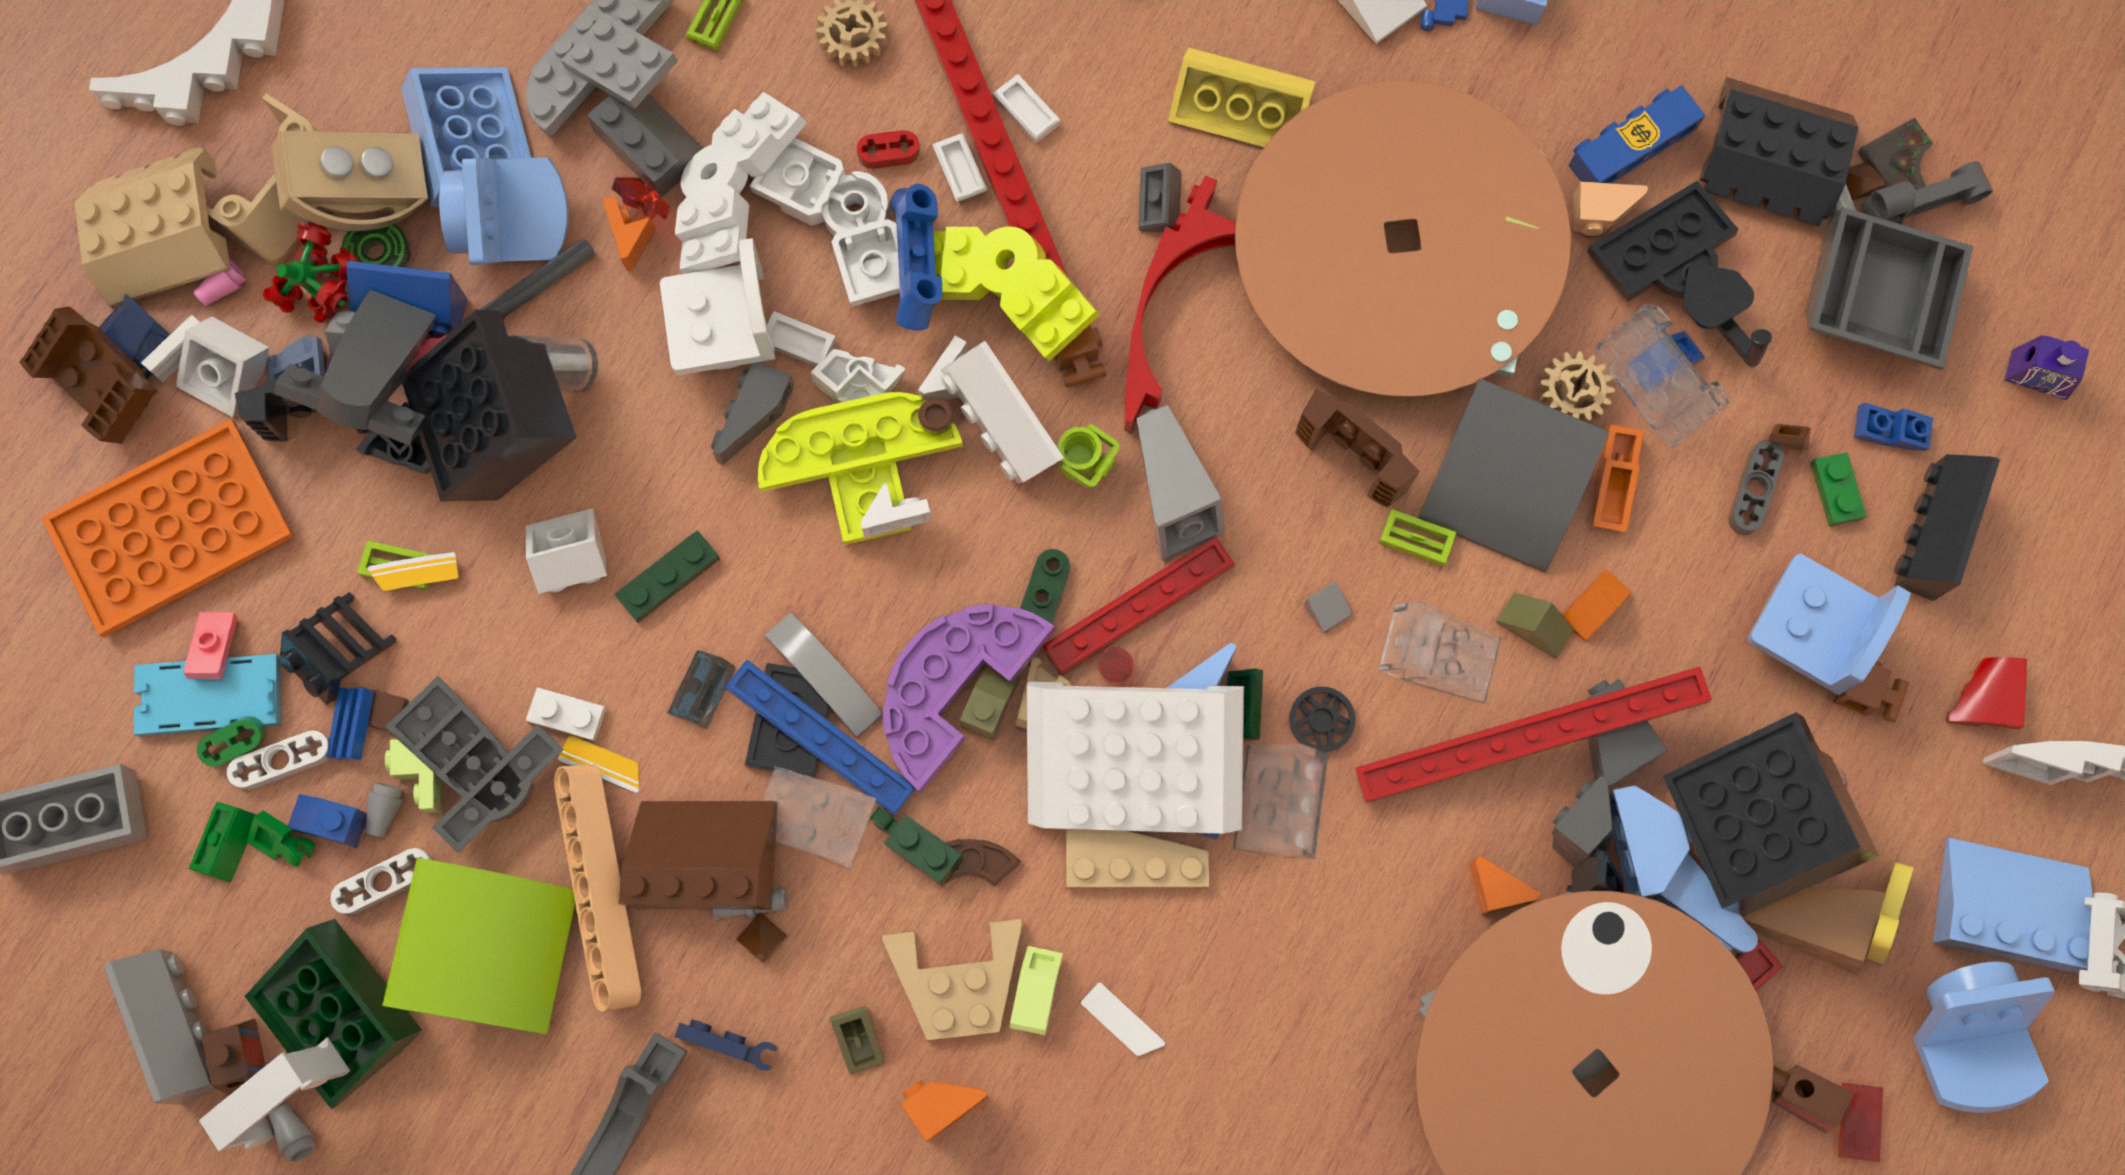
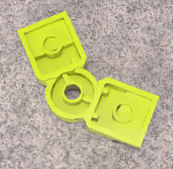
[933,226,1100,361]

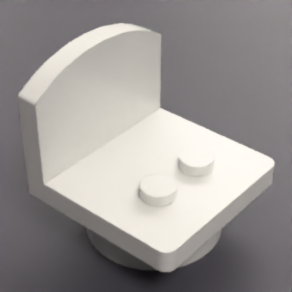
[660,238,776,375]

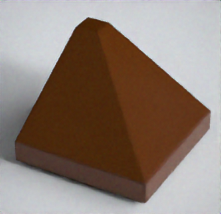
[1846,162,1885,200]
[1769,424,1810,451]
[736,913,787,963]

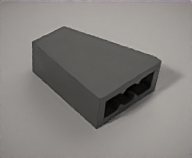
[1586,679,1667,787]

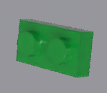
[1810,452,1867,527]

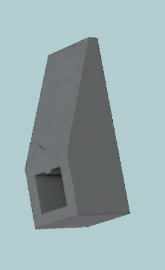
[711,362,794,465]

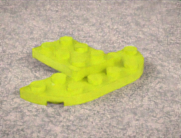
[758,392,963,545]

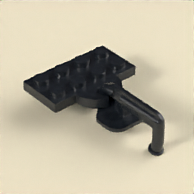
[1587,181,1772,367]

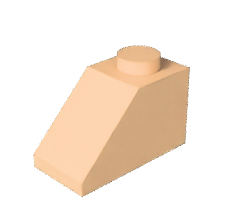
[1573,182,1647,237]

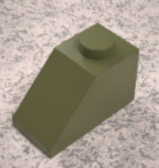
[960,664,1021,741]

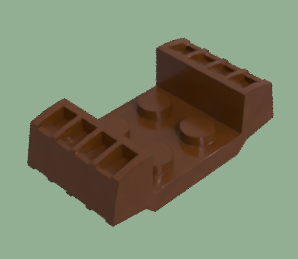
[19,306,157,444]
[1295,389,1419,508]

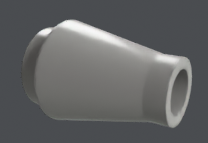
[364,782,404,837]
[269,1104,316,1163]

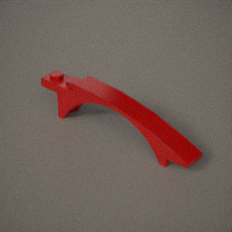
[1124,175,1236,433]

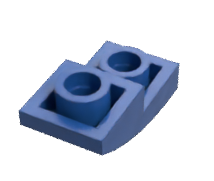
[1854,403,1933,451]

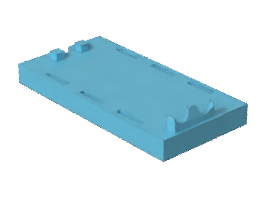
[134,654,281,737]

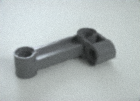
[1861,161,1993,224]

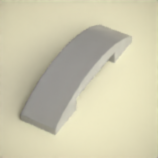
[765,613,883,738]

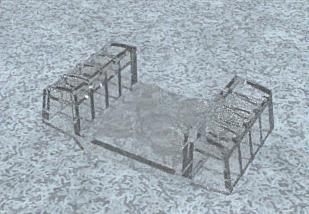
[1594,304,1731,449]

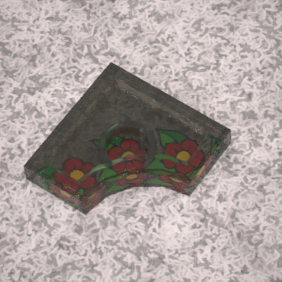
[1857,117,1933,190]

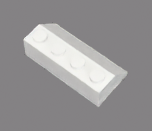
[941,341,1064,483]

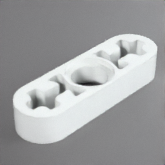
[227,731,329,790]
[330,848,433,915]

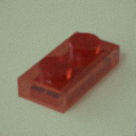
[1838,1083,1883,1162]

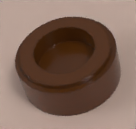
[918,398,953,435]

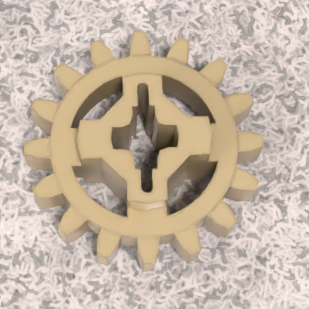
[816,0,888,67]
[1538,351,1615,423]

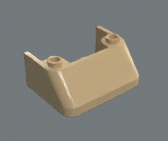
[207,93,327,265]

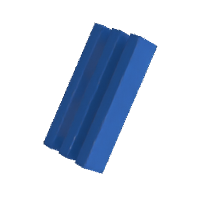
[326,688,374,760]

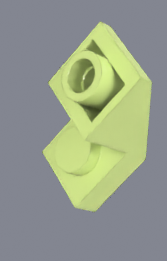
[385,739,442,814]
[1010,946,1063,1035]

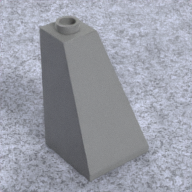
[1137,405,1225,561]

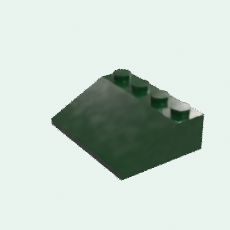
[245,919,422,1109]

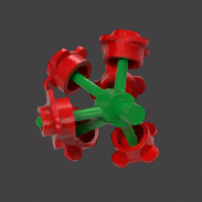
[263,221,358,323]

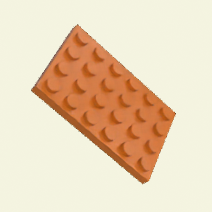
[41,419,295,638]

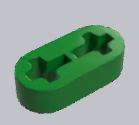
[197,716,266,767]

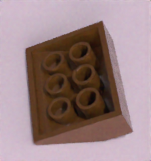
[619,801,778,910]

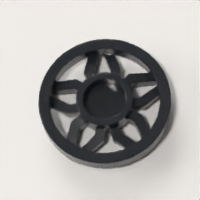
[1289,687,1356,753]

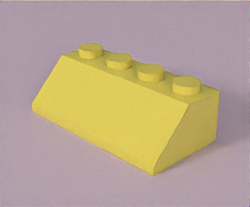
[1168,47,1315,147]

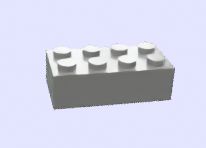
[0,764,148,876]

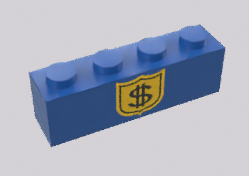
[1568,85,1706,184]

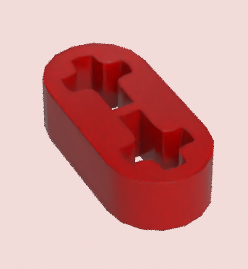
[857,130,920,169]

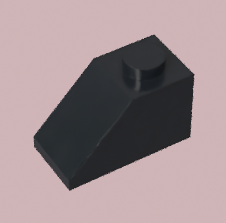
[1567,850,1625,893]

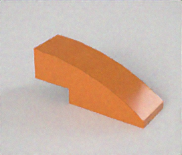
[1591,424,1645,532]

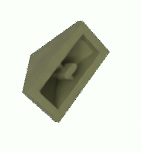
[1496,593,1574,659]
[830,1006,885,1074]

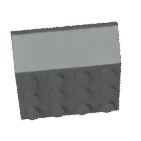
[1805,207,1974,370]

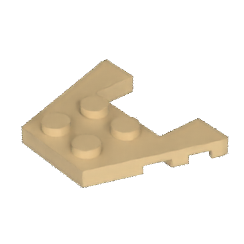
[882,919,1022,1041]

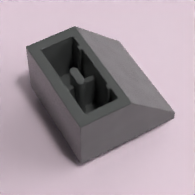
[1552,775,1613,867]

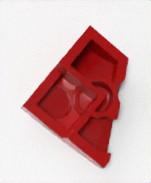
[1946,657,2027,729]

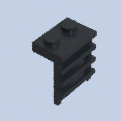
[279,592,397,705]

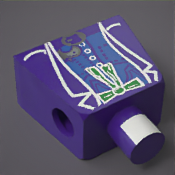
[2004,335,2089,400]

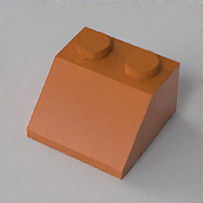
[900,1080,988,1142]

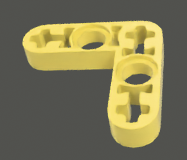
[1865,862,1914,964]

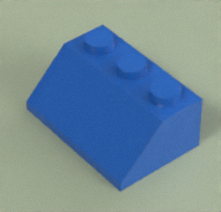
[347,261,467,338]

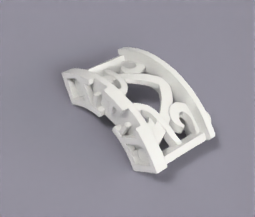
[2079,893,2125,999]

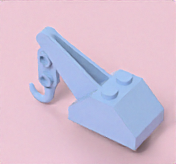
[1609,786,1758,953]

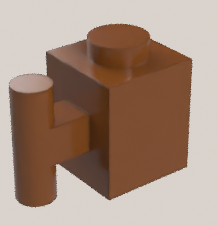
[1054,325,1106,388]
[1833,661,1909,723]

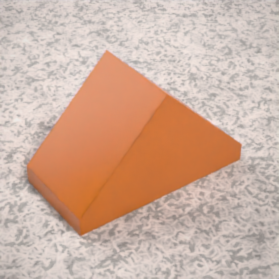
[1563,569,1632,641]
[1469,855,1541,914]

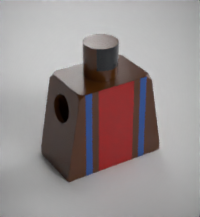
[202,1019,266,1095]
[1772,1065,1854,1133]

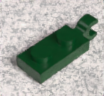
[870,807,963,887]

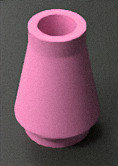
[193,259,247,307]

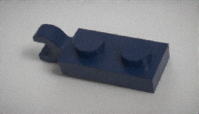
[674,1019,778,1071]

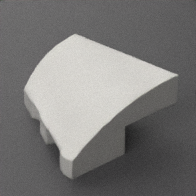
[811,349,906,403]

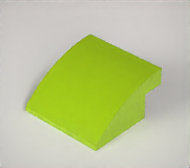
[382,858,575,1035]

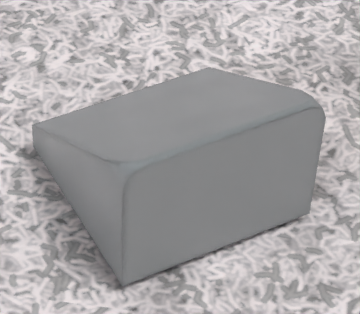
[1304,581,1353,633]

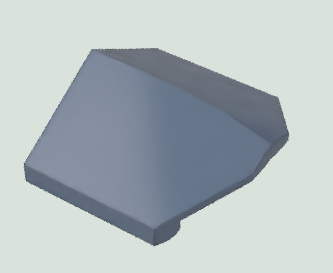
[267,334,325,380]

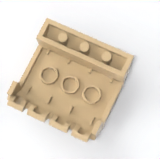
[74,146,230,308]

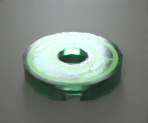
[341,218,411,267]

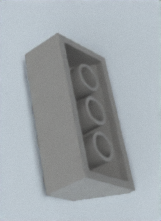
[103,949,215,1104]

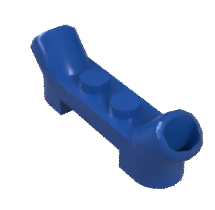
[890,184,942,331]

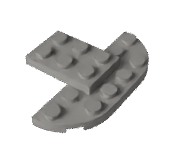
[526,0,678,138]

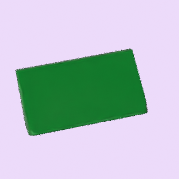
[189,802,256,882]

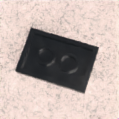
[745,663,830,779]

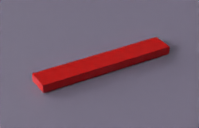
[1042,536,1235,676]

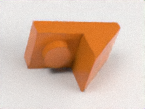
[602,195,655,271]

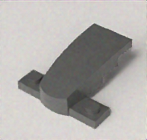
[274,289,436,445]
[385,676,564,853]

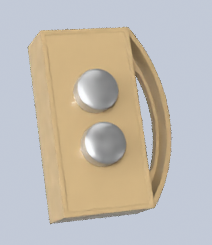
[272,131,428,231]

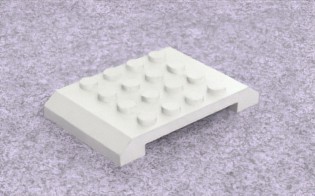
[1027,682,1244,834]

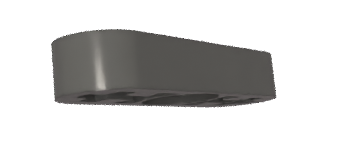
[1728,440,1784,535]

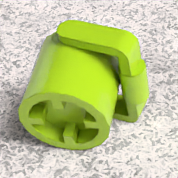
[1057,424,1120,489]

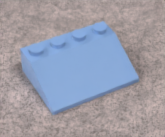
[401,67,531,207]
[1933,838,2093,973]

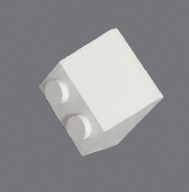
[176,316,269,418]
[526,508,607,594]

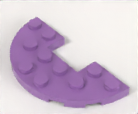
[883,604,1056,793]

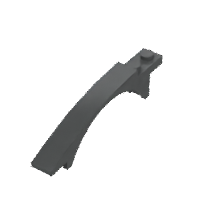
[570,1032,688,1175]

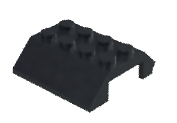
[1699,77,1859,227]

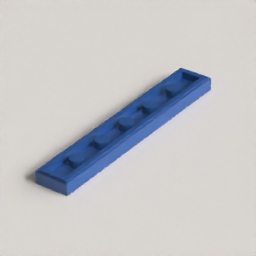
[725,659,915,816]

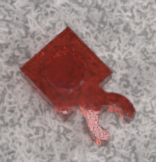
[611,177,671,219]

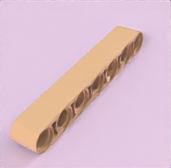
[554,764,641,1011]

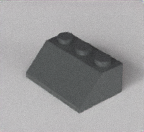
[587,94,703,198]

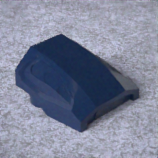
[99,294,170,379]

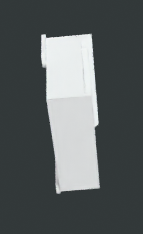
[199,1037,350,1152]

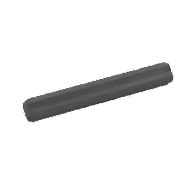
[479,239,594,318]

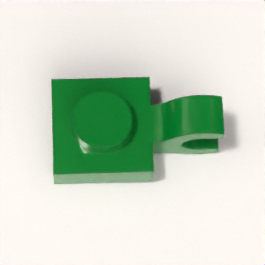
[246,810,315,867]

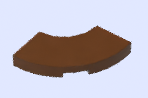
[944,839,1021,887]

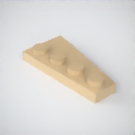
[1066,829,1209,889]

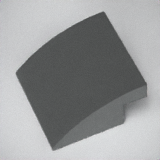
[1418,378,1609,572]

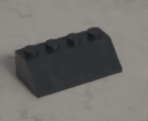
[1894,454,2000,601]

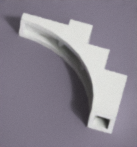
[89,0,285,126]

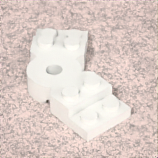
[675,92,807,274]
[750,138,900,307]

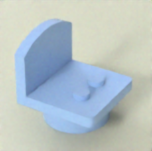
[439,157,569,265]
[1748,554,1911,695]
[1913,962,2055,1113]

